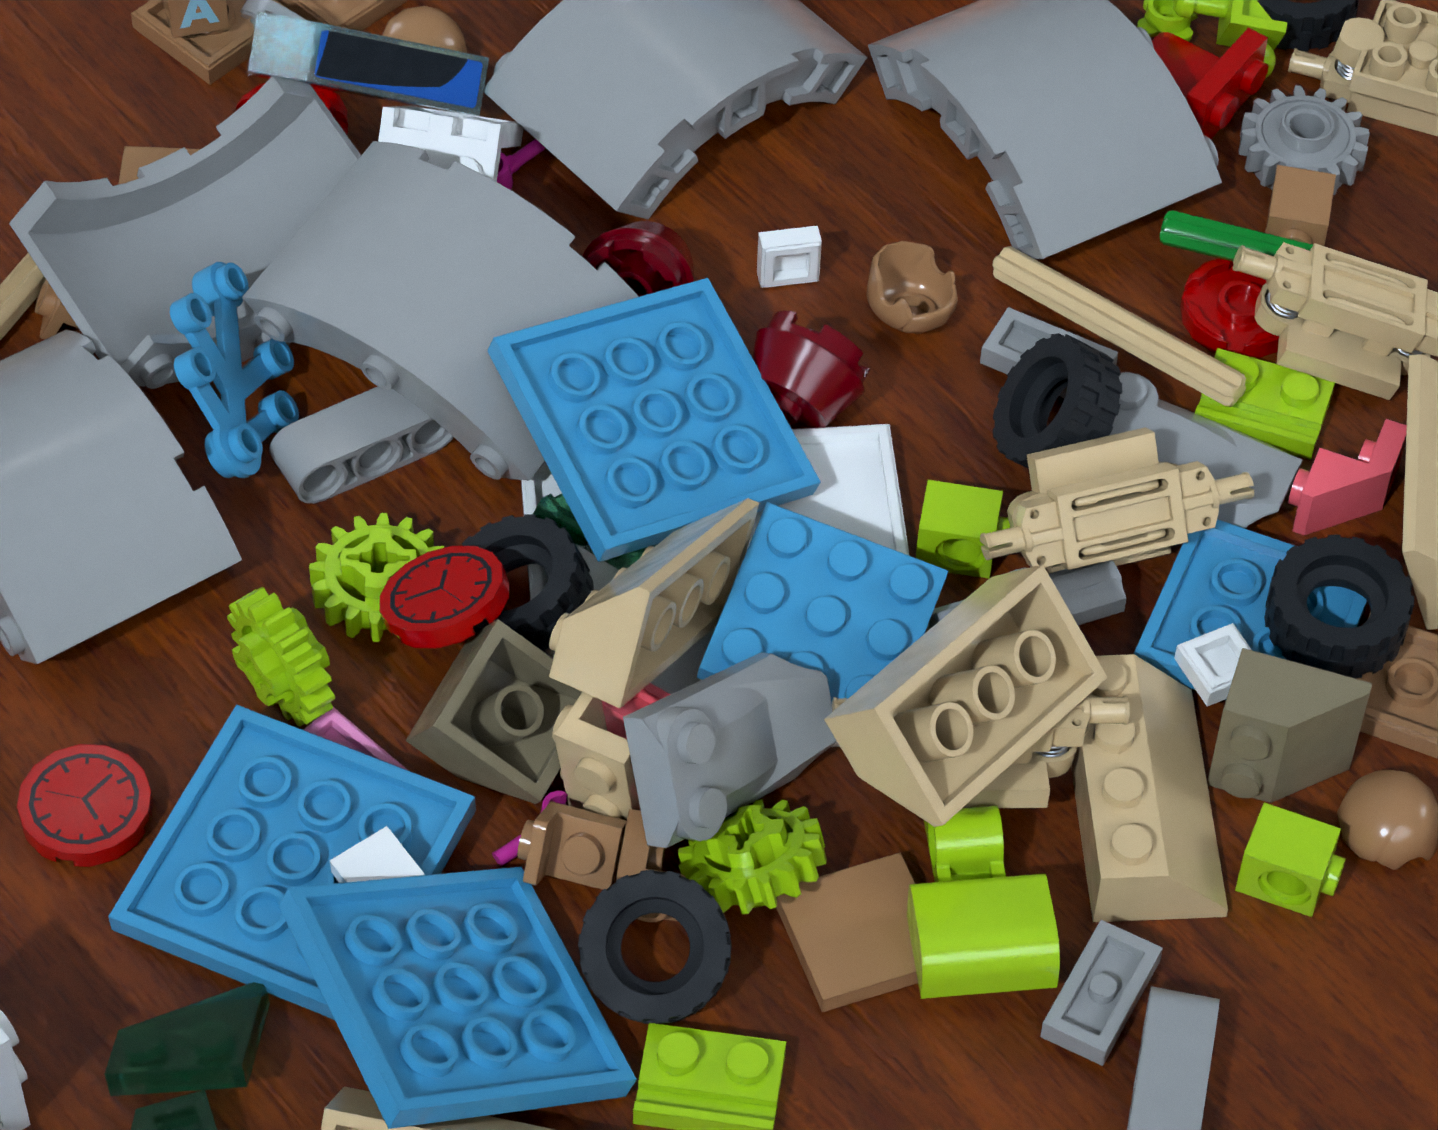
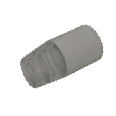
[269,386,453,504]
[1127,986,1220,1130]

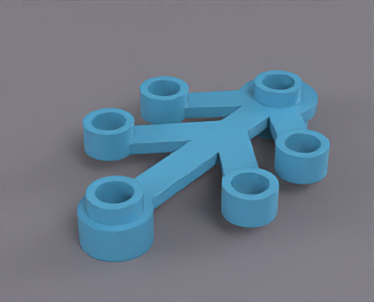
[170,262,299,478]

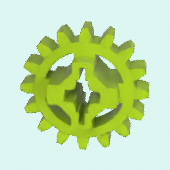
[309,513,445,642]
[227,587,335,726]
[678,799,827,915]

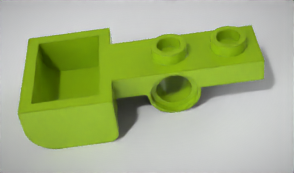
[907,805,1060,999]

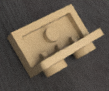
[552,692,640,821]

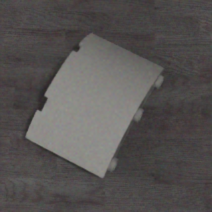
[482,0,867,220]
[868,0,1222,259]
[9,75,361,389]
[242,141,639,481]
[0,330,242,664]

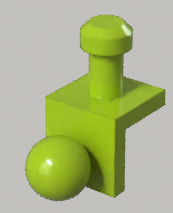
[1173,0,1287,79]

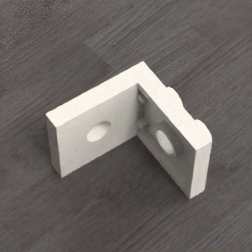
[378,106,523,182]

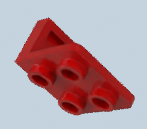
[1152,27,1268,139]

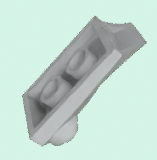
[1109,372,1303,528]
[623,652,836,848]

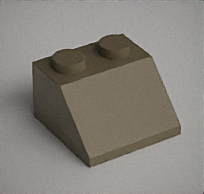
[406,619,582,804]
[1207,648,1373,803]

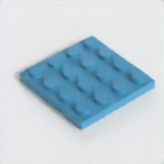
[487,278,821,562]
[108,704,476,1020]
[279,867,637,1129]

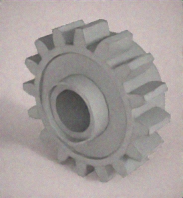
[1238,86,1370,195]

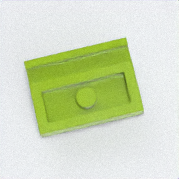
[1195,348,1335,460]
[633,1023,786,1130]

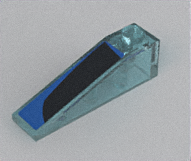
[247,11,489,116]

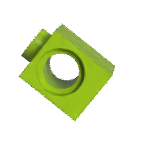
[916,480,1010,579]
[1235,802,1346,917]

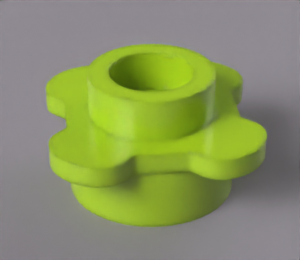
[1137,0,1198,42]

